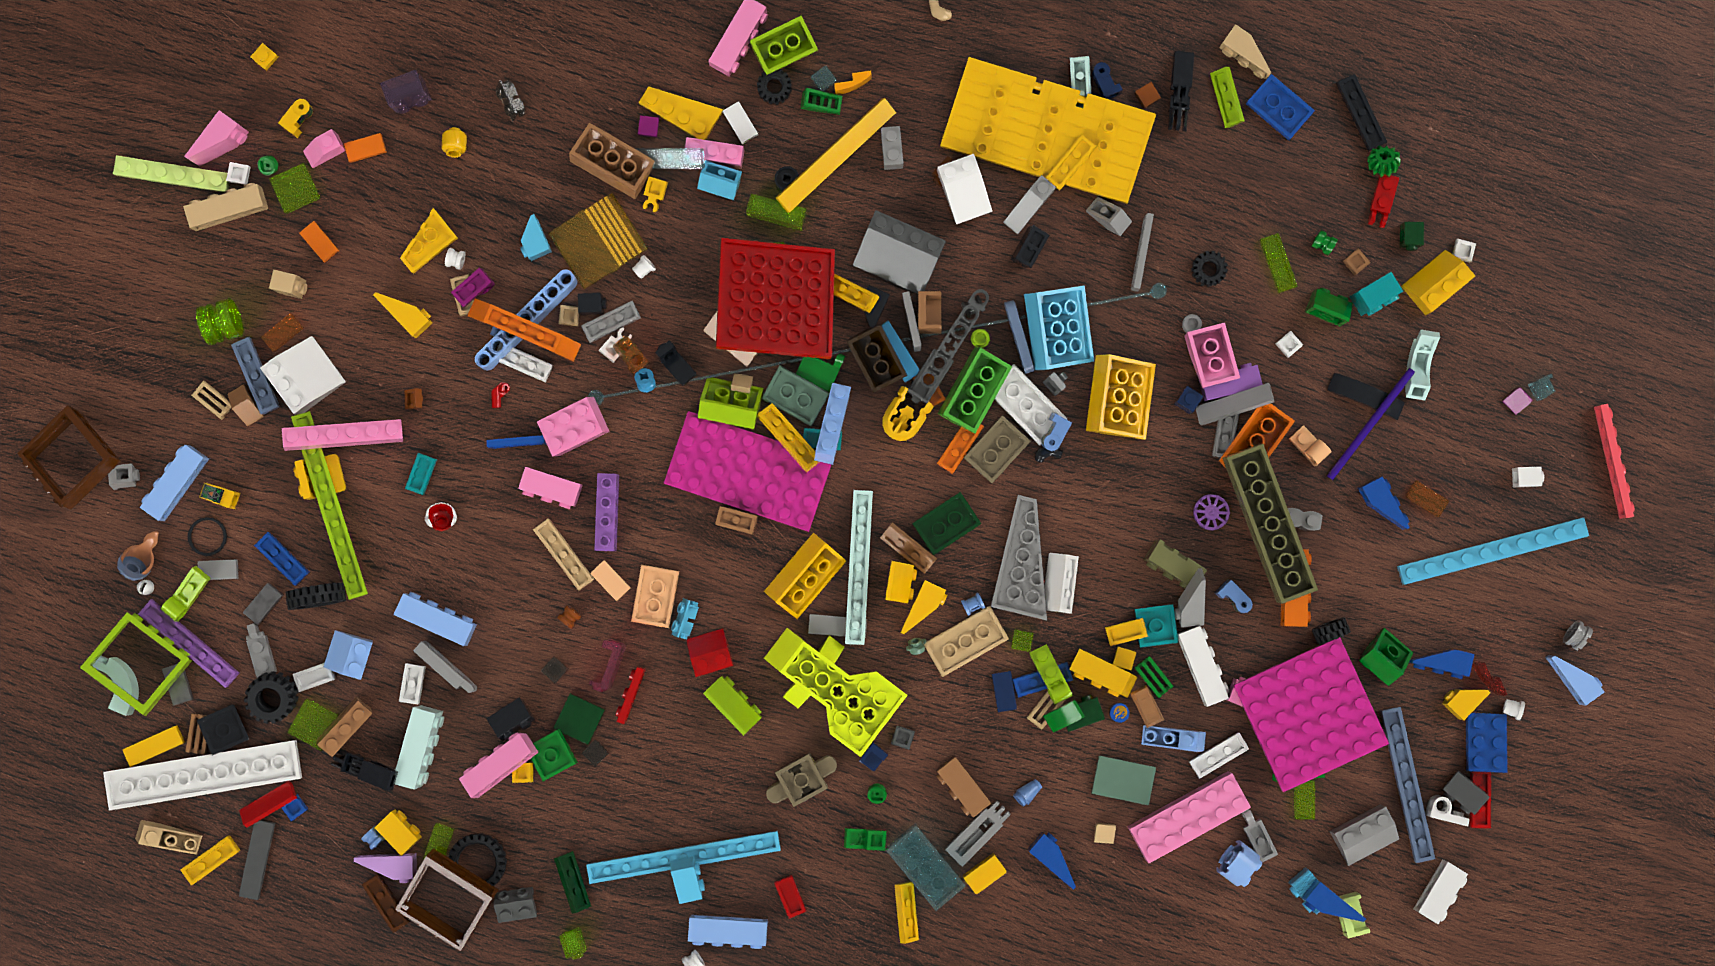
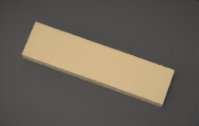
[533,518,595,591]

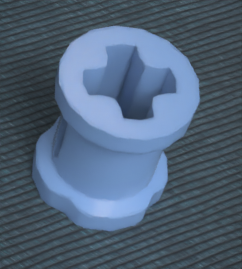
[961,592,985,616]

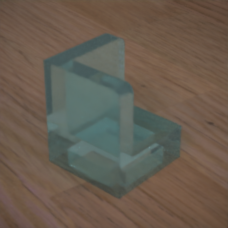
[1528,373,1556,401]

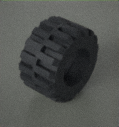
[244,671,299,724]

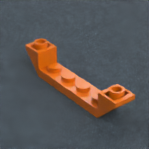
[467,299,581,362]

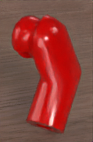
[491,382,510,408]

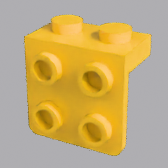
[293,454,346,500]

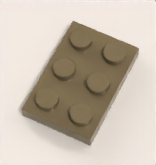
[964,415,1031,484]

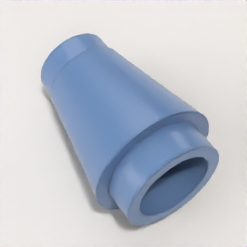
[1013,779,1042,807]

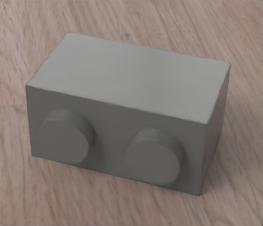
[1443,770,1490,815]

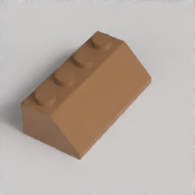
[569,123,655,199]

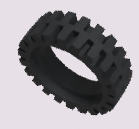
[285,583,346,610]
[448,833,507,892]

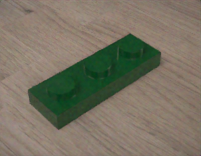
[554,851,591,914]

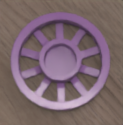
[1193,494,1230,530]

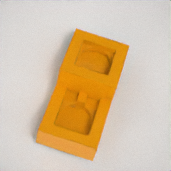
[834,71,872,95]

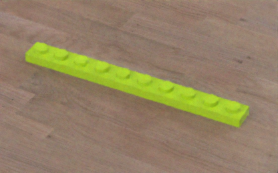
[291,411,368,600]

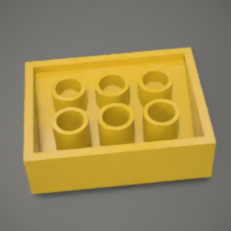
[1086,354,1156,440]

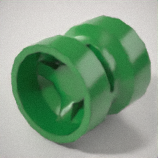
[1311,230,1338,256]

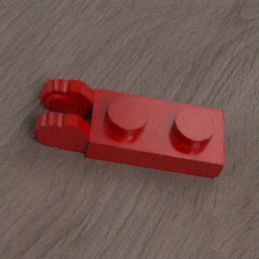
[1368,174,1399,228]

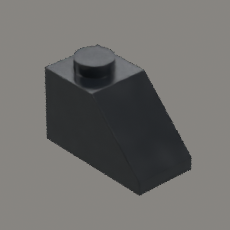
[863,285,890,328]

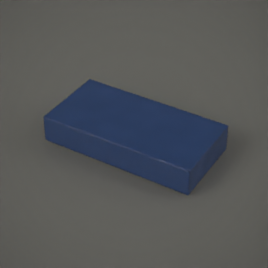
[992,671,1017,712]

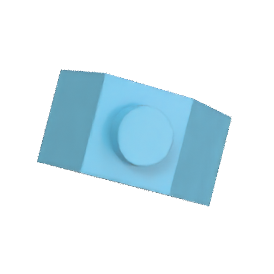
[520,214,552,261]

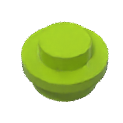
[971,329,990,348]

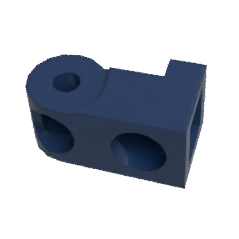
[1092,62,1123,99]

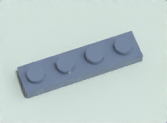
[231,337,280,415]

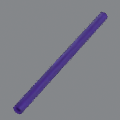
[1327,368,1415,480]

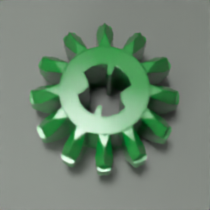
[1367,145,1401,177]

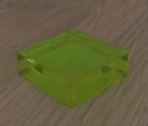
[1011,629,1034,652]

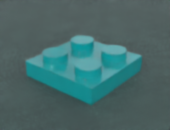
[1134,604,1178,647]

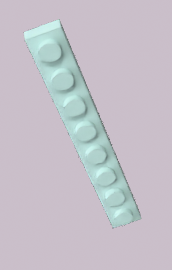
[845,490,873,645]

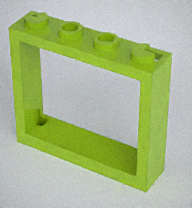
[80,612,192,716]

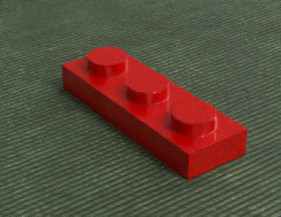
[615,666,646,724]

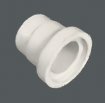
[632,255,656,279]
[1503,699,1525,720]

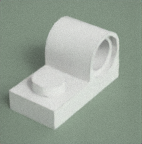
[1425,795,1470,826]

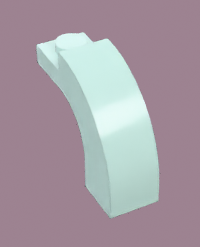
[1405,330,1440,400]
[88,656,139,716]

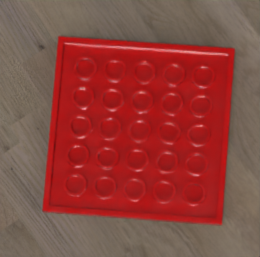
[716,238,835,359]

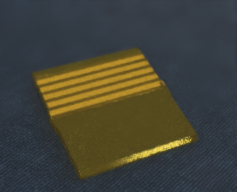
[549,193,648,289]

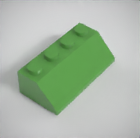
[938,347,1012,433]

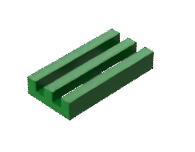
[1134,656,1174,698]

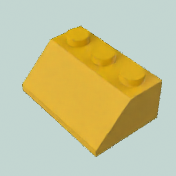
[1401,250,1475,315]

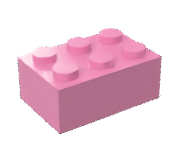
[537,397,610,457]

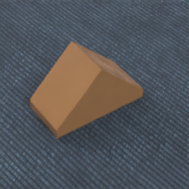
[228,384,265,426]

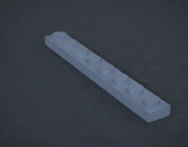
[1380,706,1435,863]

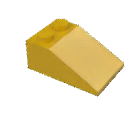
[885,561,917,603]

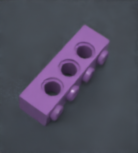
[595,473,619,551]

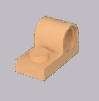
[1289,425,1331,467]

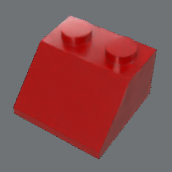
[686,629,734,677]

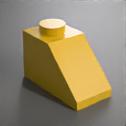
[1442,689,1490,720]

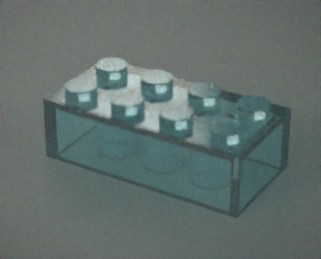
[886,823,966,911]

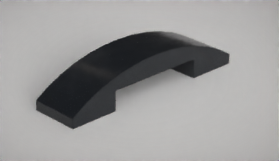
[1327,373,1405,420]

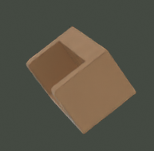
[918,291,942,334]
[715,506,758,535]

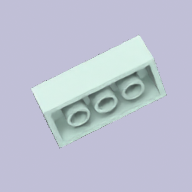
[395,705,444,790]

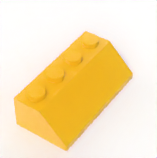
[764,533,846,619]

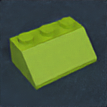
[750,15,818,75]
[698,377,763,429]
[703,675,762,736]

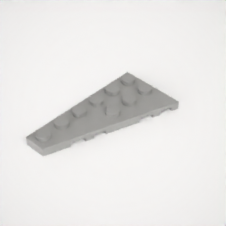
[991,495,1047,621]

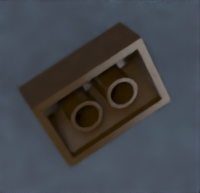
[847,324,908,393]

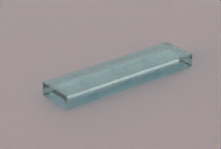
[634,148,705,169]

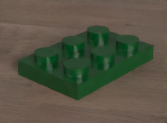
[912,492,981,556]

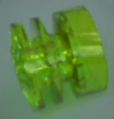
[196,298,244,346]

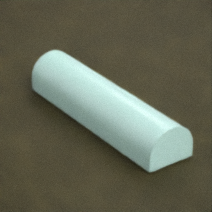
[1070,56,1091,108]

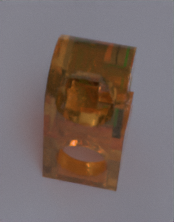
[613,336,649,374]

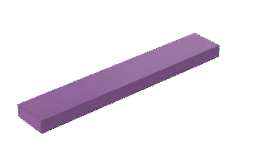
[138,599,239,688]

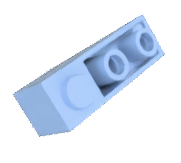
[1141,725,1206,752]

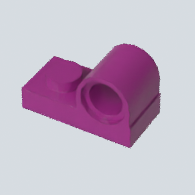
[451,267,495,307]

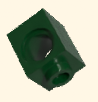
[1400,222,1424,251]

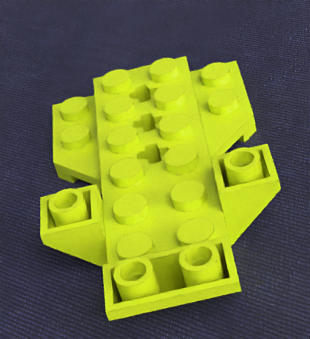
[764,628,907,757]

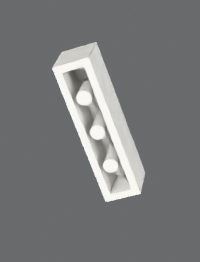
[1177,626,1230,707]

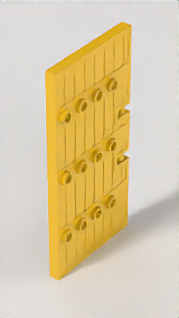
[940,57,1156,204]

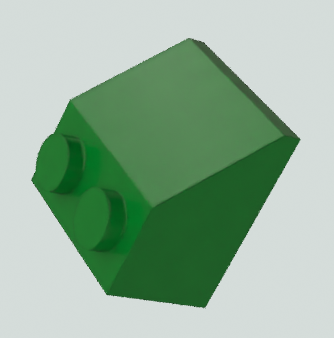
[1305,288,1353,327]
[1359,628,1413,686]

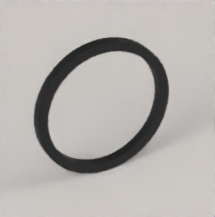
[188,517,227,556]

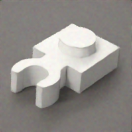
[599,328,632,363]

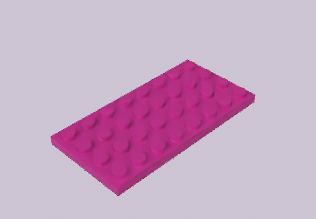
[664,411,832,532]

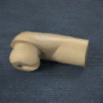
[929,0,952,21]

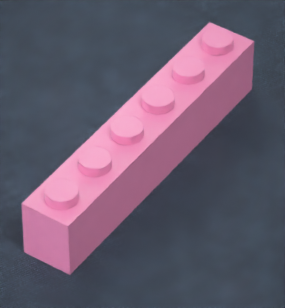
[282,419,403,451]

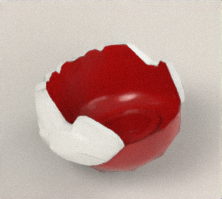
[425,502,457,531]

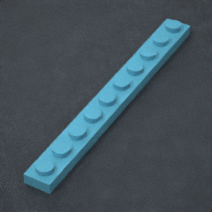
[1397,518,1589,585]
[586,831,781,884]

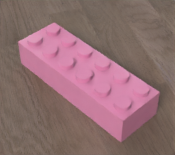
[1127,771,1251,863]

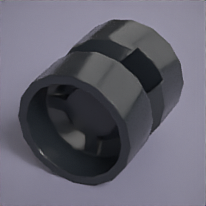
[775,166,799,193]

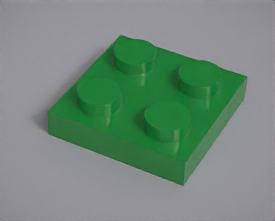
[531,729,578,781]

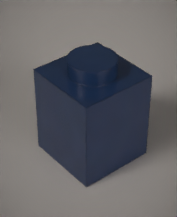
[1174,386,1203,414]

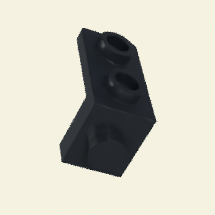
[655,340,697,386]

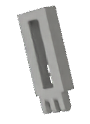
[413,641,477,693]
[945,800,1011,867]

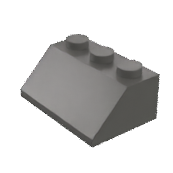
[1330,804,1399,866]

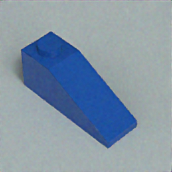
[1028,832,1076,890]
[1302,879,1366,922]

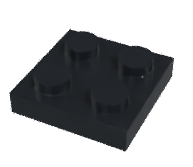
[197,704,249,756]

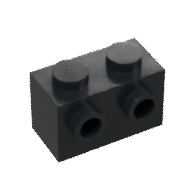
[486,697,535,741]

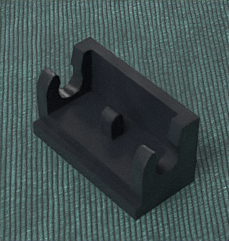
[1010,225,1050,268]

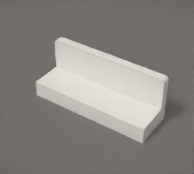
[1044,553,1079,614]

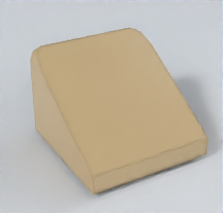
[1094,823,1116,844]

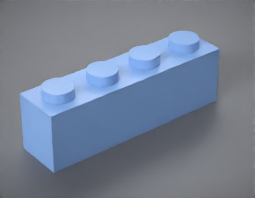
[814,383,851,465]
[140,445,209,521]
[394,592,477,646]
[688,915,768,949]

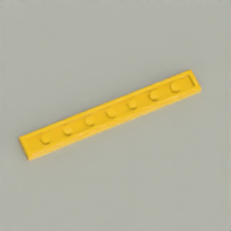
[776,98,896,213]

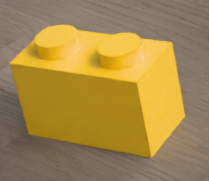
[375,809,422,856]

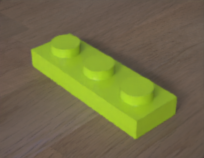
[1210,67,1245,128]

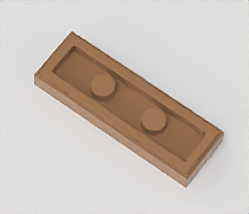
[880,523,937,574]

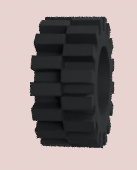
[757,69,792,105]
[1191,251,1228,287]
[1312,617,1351,644]

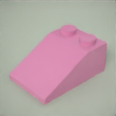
[185,110,249,166]
[1184,323,1240,388]

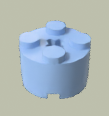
[1216,840,1262,887]

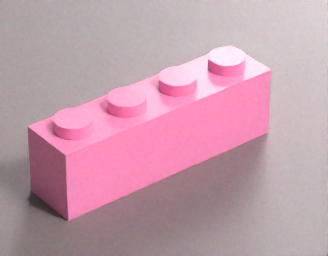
[709,0,768,77]
[459,732,539,798]

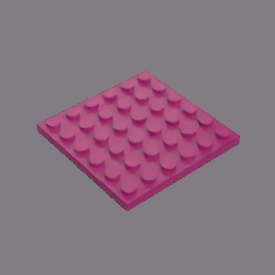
[1233,637,1389,792]

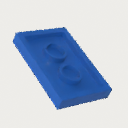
[1246,74,1315,140]
[1466,713,1507,773]

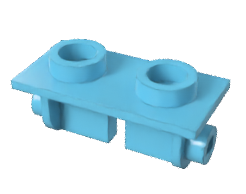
[671,598,699,640]

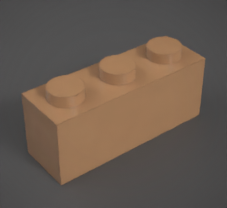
[317,696,372,757]
[936,756,991,817]

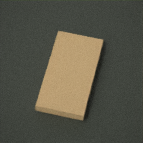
[924,606,1009,677]

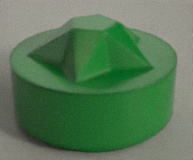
[258,155,278,175]
[867,784,887,804]

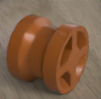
[557,605,582,629]

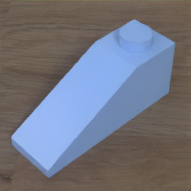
[1545,655,1604,706]

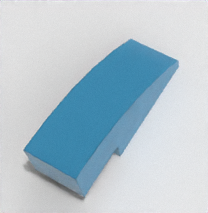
[882,321,920,382]

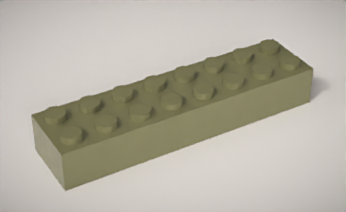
[1222,444,1318,604]

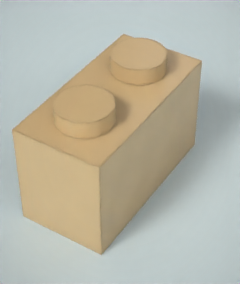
[269,270,307,299]

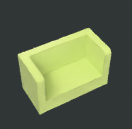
[1339,892,1370,938]

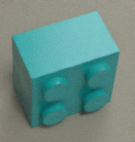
[1349,272,1403,316]

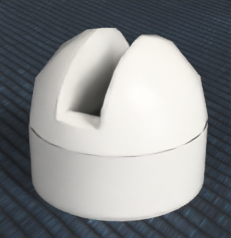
[137,580,154,595]

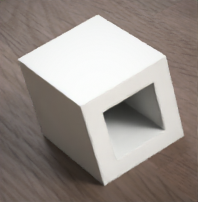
[1512,467,1544,488]

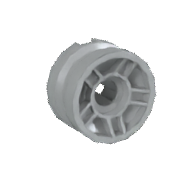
[1563,620,1593,651]

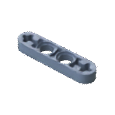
[1004,300,1034,374]

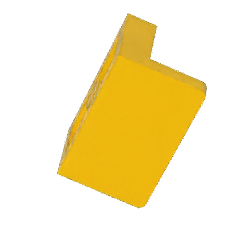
[962,853,1007,894]

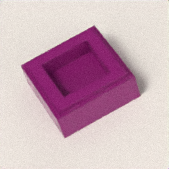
[638,115,660,138]

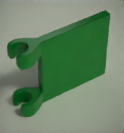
[796,353,845,393]

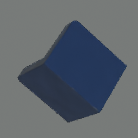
[859,742,888,771]

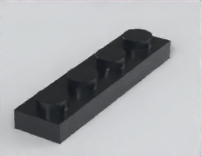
[1336,74,1387,152]

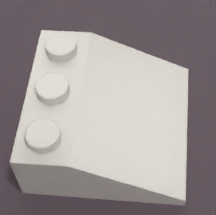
[260,336,346,415]

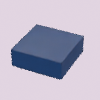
[281,794,308,821]

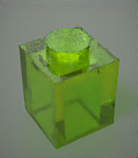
[559,927,587,960]

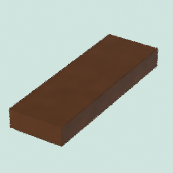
[362,873,411,933]

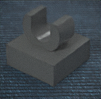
[1043,372,1068,396]

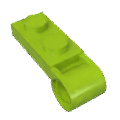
[161,566,210,622]
[1029,644,1072,704]

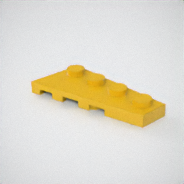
[639,86,723,140]

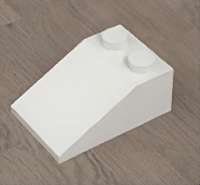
[937,154,992,225]

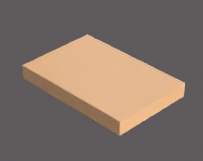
[631,565,680,628]

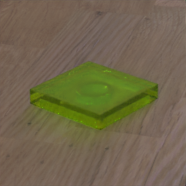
[269,163,321,214]
[287,698,339,751]

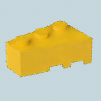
[1069,649,1138,698]

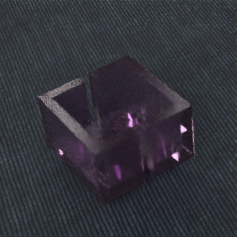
[380,70,432,114]

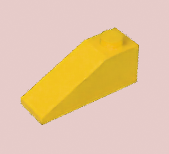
[373,292,433,338]
[900,580,948,634]

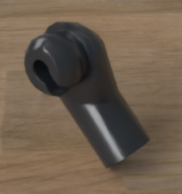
[1034,447,1063,463]

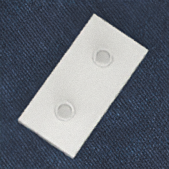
[995,364,1067,446]

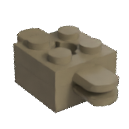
[766,752,837,807]

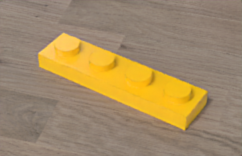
[757,403,820,473]

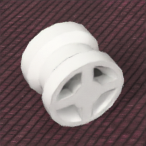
[445,248,466,270]
[682,950,705,966]

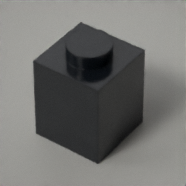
[578,293,607,315]

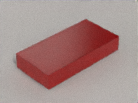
[774,875,807,919]

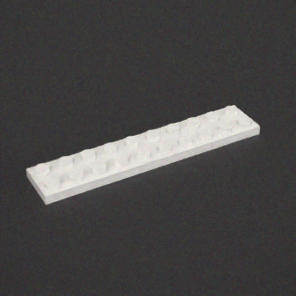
[103,740,302,810]

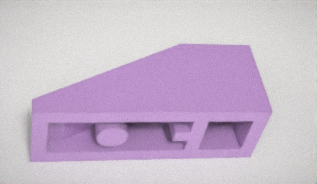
[354,853,417,883]

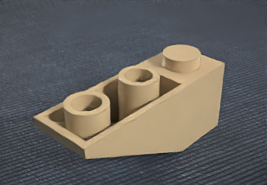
[1219,24,1271,79]
[135,820,202,855]

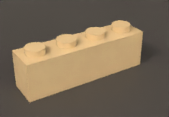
[183,183,268,231]

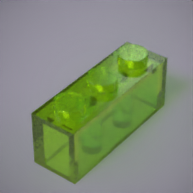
[746,194,807,231]

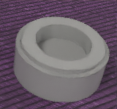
[1182,314,1202,333]

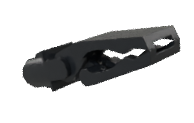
[1168,51,1194,132]
[331,748,398,791]

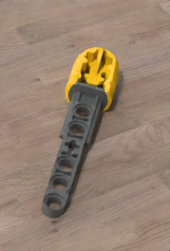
[883,289,989,441]

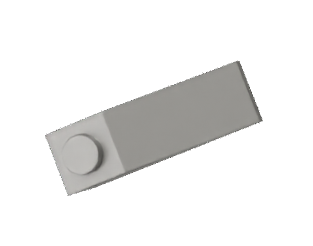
[1003,175,1056,235]
[1175,568,1206,627]

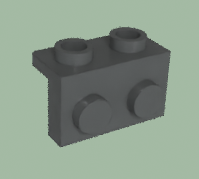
[493,887,537,923]

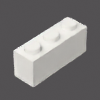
[1413,859,1468,924]

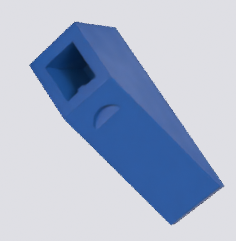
[1358,477,1410,530]
[1409,649,1475,679]

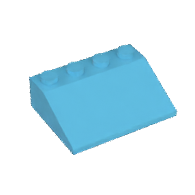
[1024,286,1094,370]

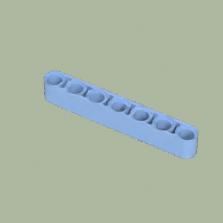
[475,270,578,371]

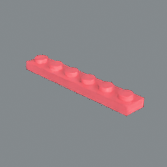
[1594,404,1635,519]

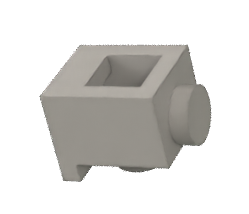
[108,464,140,490]

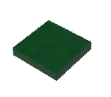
[553,693,605,745]

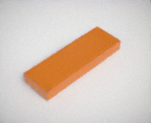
[937,424,984,474]

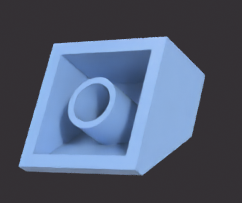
[323,630,373,680]

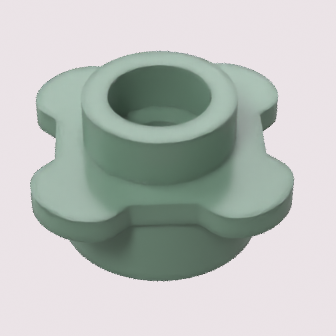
[906,638,926,655]

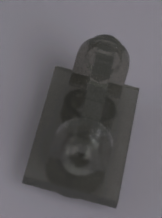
[496,80,526,122]

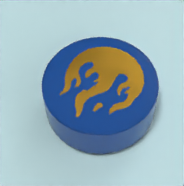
[1109,703,1129,723]

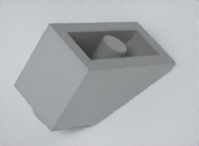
[1086,197,1132,236]

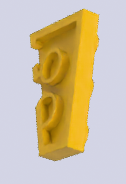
[400,208,458,274]

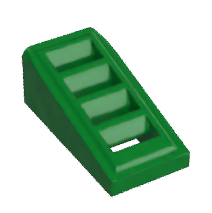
[800,88,843,115]

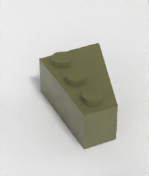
[1143,539,1207,589]

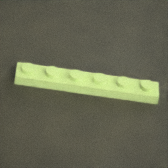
[113,155,229,193]

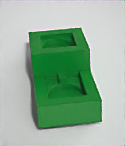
[1043,700,1085,732]
[844,828,887,851]

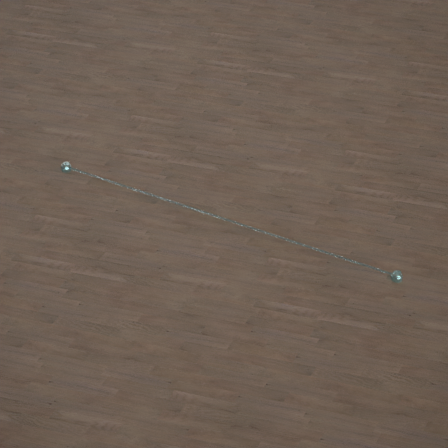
[588,283,1167,405]

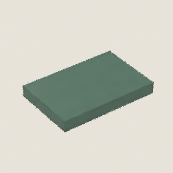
[761,365,830,426]
[1091,755,1156,805]

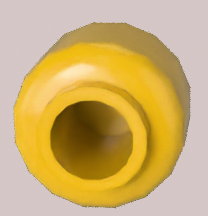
[442,127,467,157]

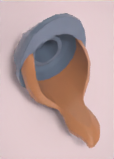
[117,531,159,581]

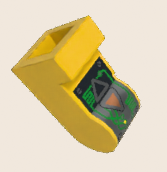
[278,99,313,138]
[199,482,241,509]

